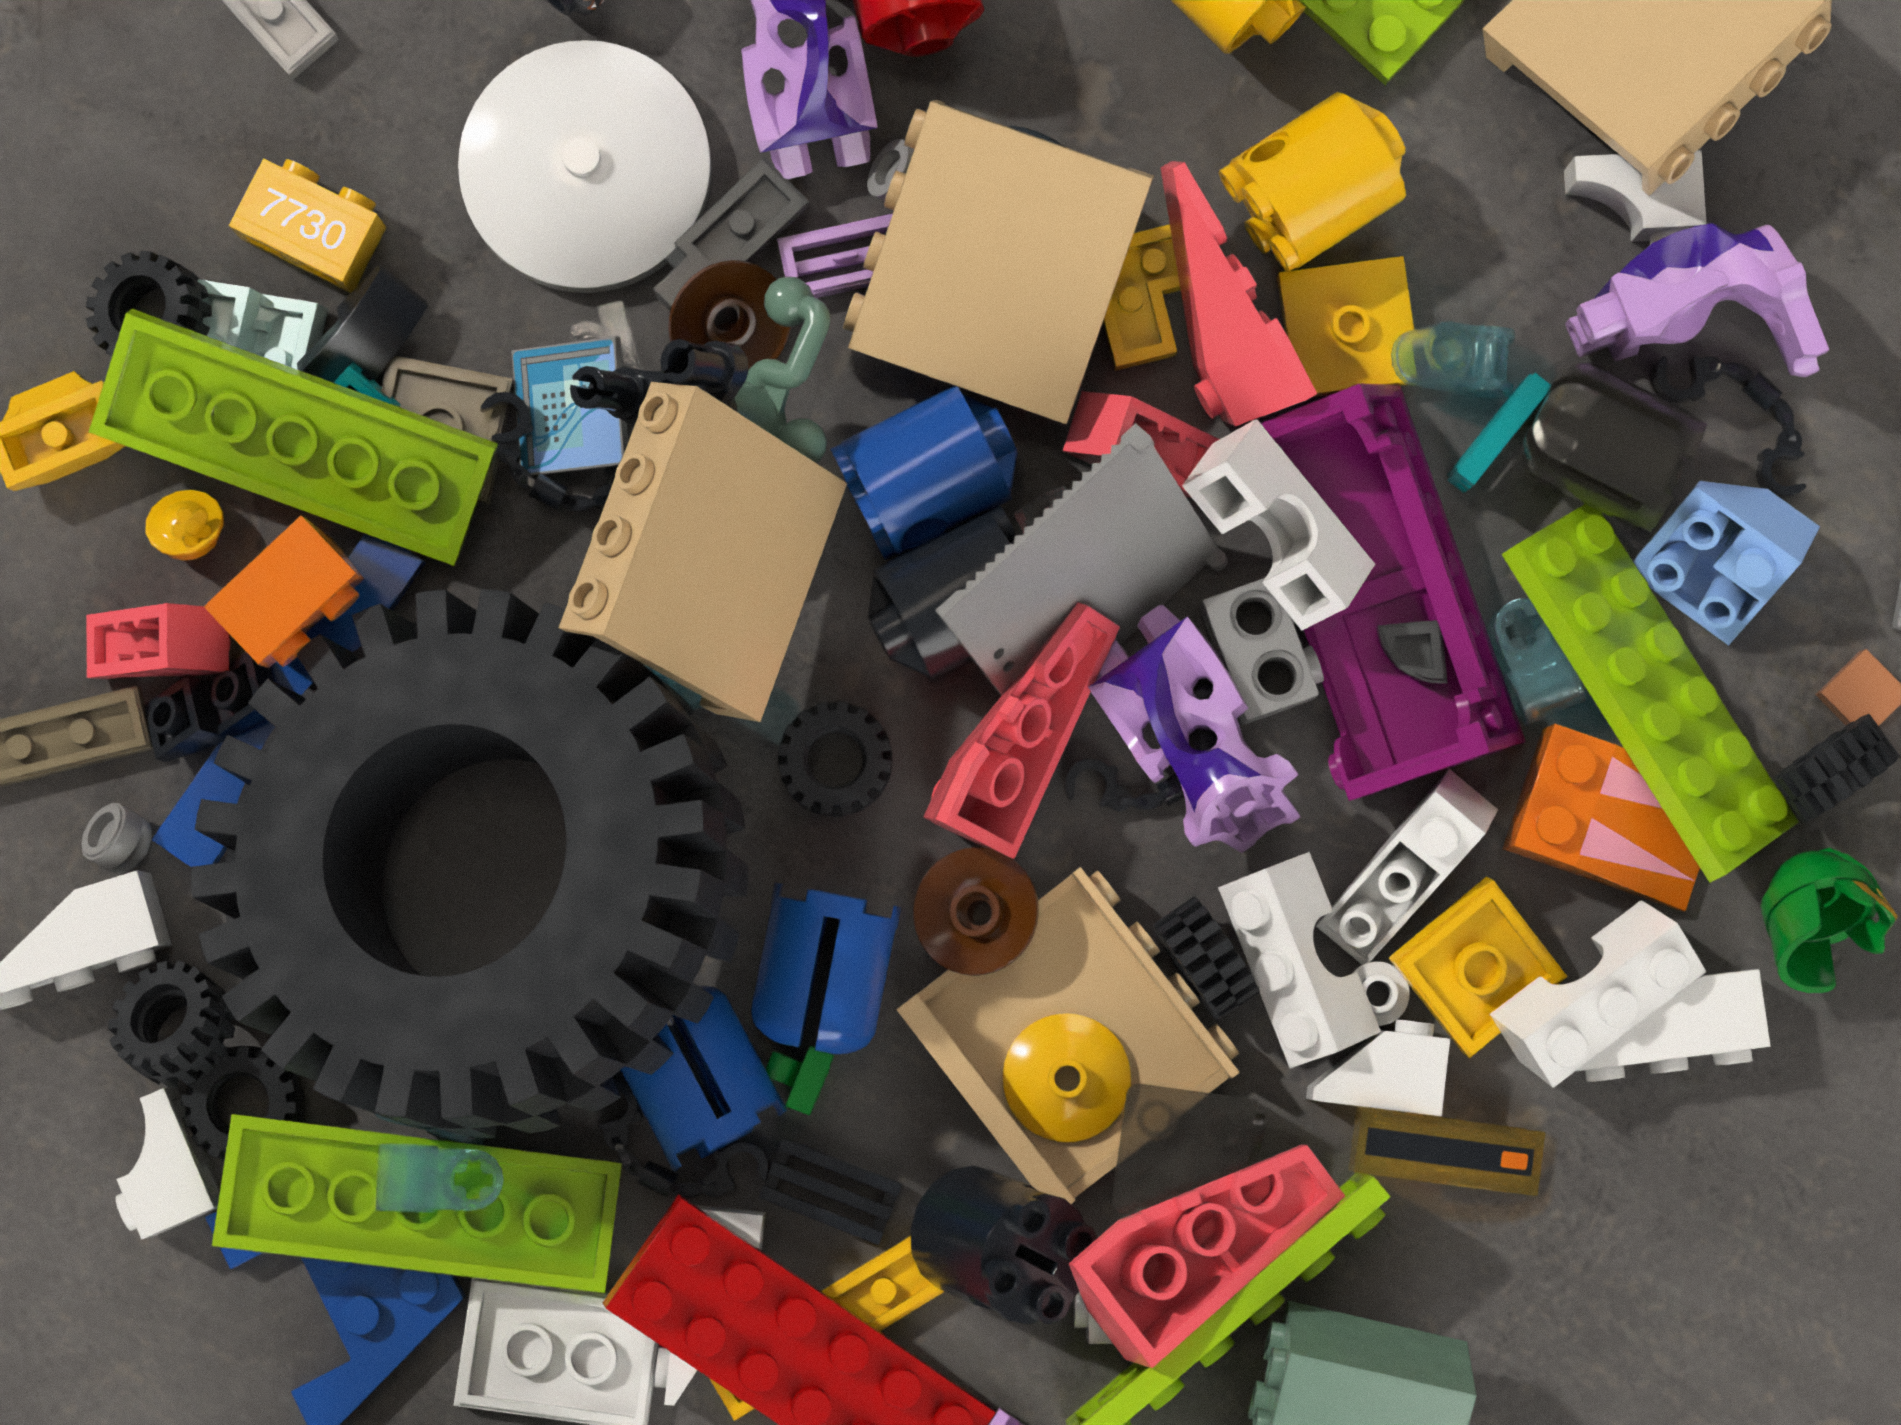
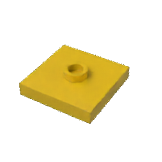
[1277,256,1422,398]
[1389,876,1568,1058]

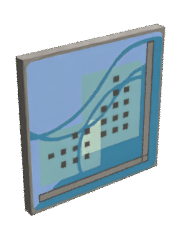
[511,336,628,476]

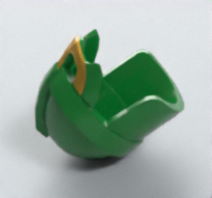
[1760,848,1898,993]

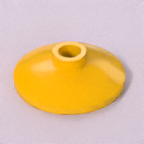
[1003,1013,1131,1142]

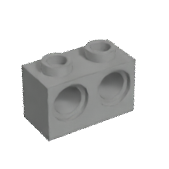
[1198,578,1324,726]

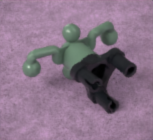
[570,276,831,463]

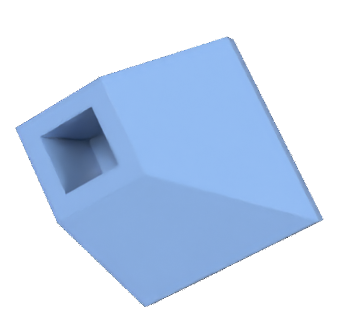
[1633,481,1820,646]

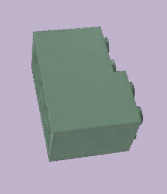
[1248,1301,1477,1425]

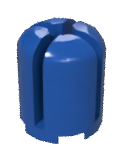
[751,882,901,1054]
[621,985,788,1172]

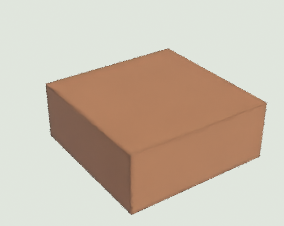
[1815,649,1901,726]

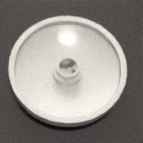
[458,40,712,293]

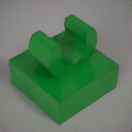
[766,1045,835,1116]

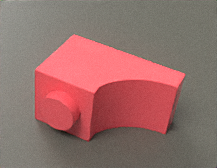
[1063,391,1220,498]
[86,603,231,679]

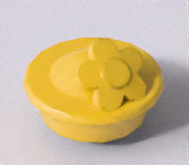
[145,490,224,561]

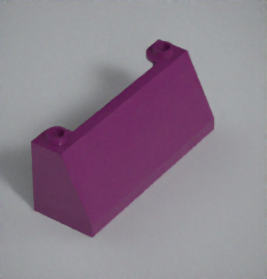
[1260,383,1526,801]

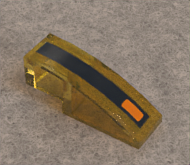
[1348,1106,1546,1196]

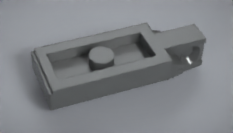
[653,158,809,311]

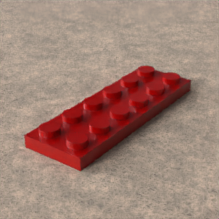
[602,1194,996,1425]

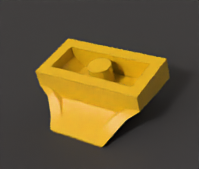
[0,371,125,491]

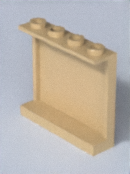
[1483,0,1832,196]
[843,100,1154,424]
[559,382,847,722]
[896,867,1240,1204]

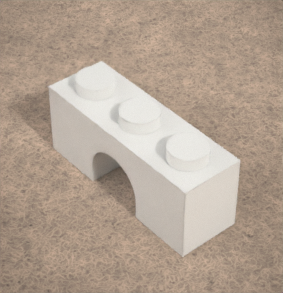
[1182,419,1375,630]
[1218,852,1381,1068]
[1490,900,1706,1088]

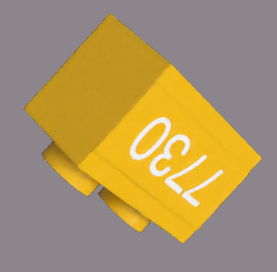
[229,158,387,293]

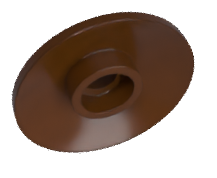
[668,260,791,371]
[913,847,1039,976]

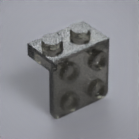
[1112,1083,1265,1215]

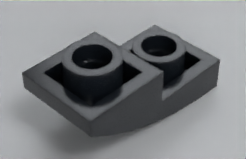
[297,264,428,392]
[144,652,274,762]

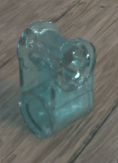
[1391,321,1515,399]
[1487,598,1587,727]
[375,1144,504,1213]

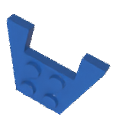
[205,1212,466,1425]

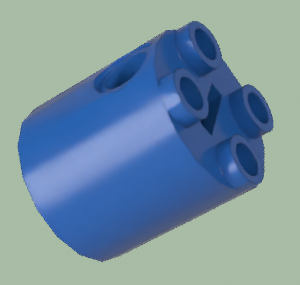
[830,385,1018,560]

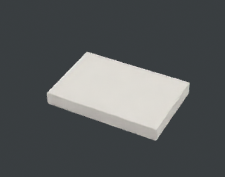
[453,1278,659,1425]

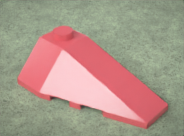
[1160,161,1317,426]
[923,602,1120,859]
[1069,1144,1345,1368]

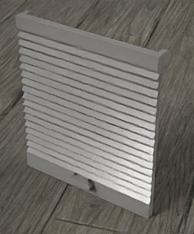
[935,423,1228,696]

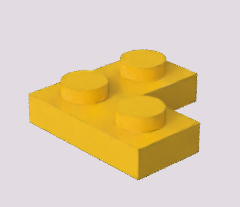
[1103,224,1181,371]

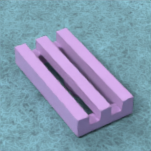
[777,214,893,298]

